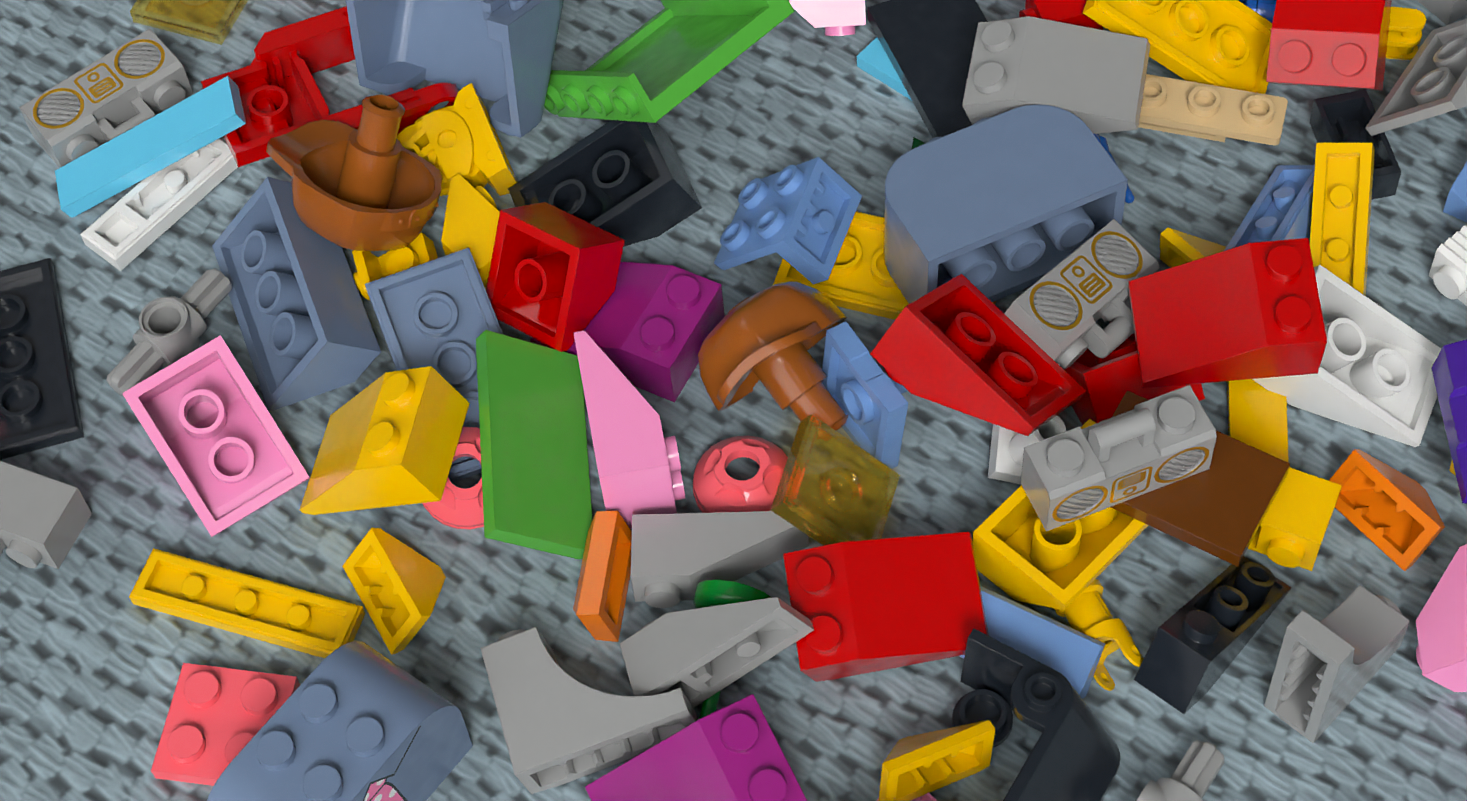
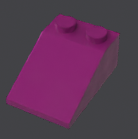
[530,262,725,403]
[585,694,807,801]

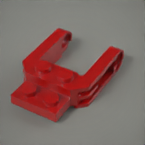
[201,6,459,167]

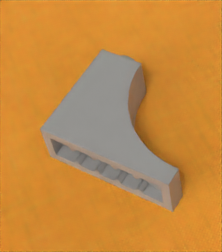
[1264,585,1410,743]
[480,627,698,794]

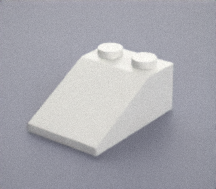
[1252,265,1441,447]

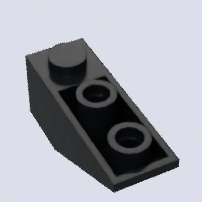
[1134,556,1292,714]

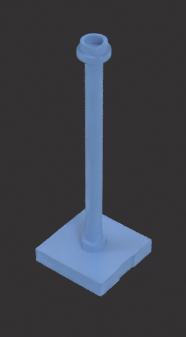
[822,321,908,476]

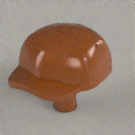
[266,95,443,251]
[698,281,849,441]

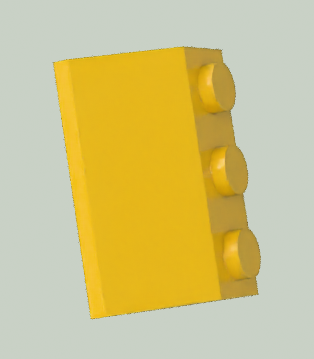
[972,419,1148,610]

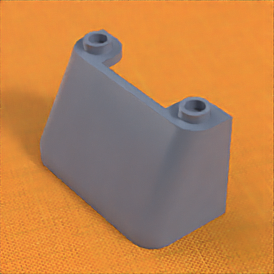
[346,0,564,138]

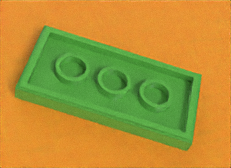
[476,330,592,559]

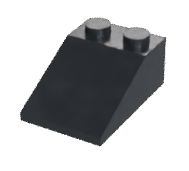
[508,120,702,247]

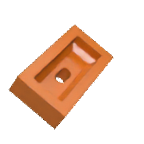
[573,511,632,642]

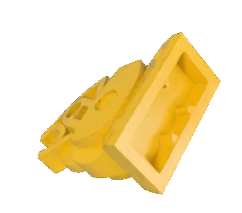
[397,83,518,196]

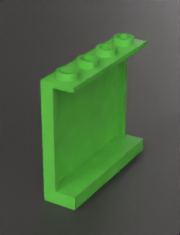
[544,0,794,123]

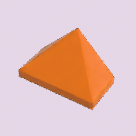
[1329,449,1445,571]

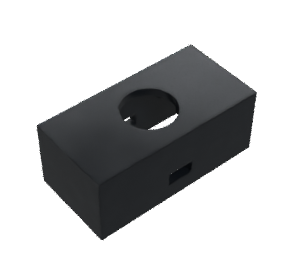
[1309,89,1401,200]

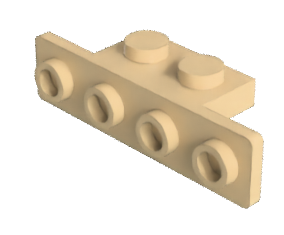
[1138,74,1288,146]

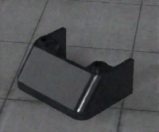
[960,628,1120,801]

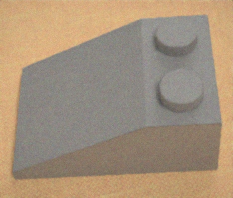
[962,16,1151,134]
[1365,18,1467,136]

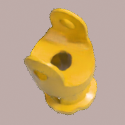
[1054,579,1143,691]

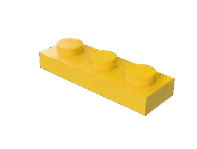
[1310,143,1375,296]

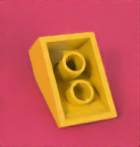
[299,366,470,515]

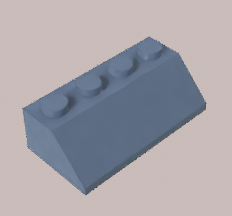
[212,177,381,411]

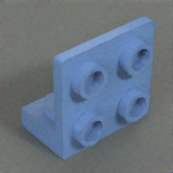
[714,157,862,284]

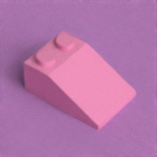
[574,331,686,529]
[122,335,310,537]

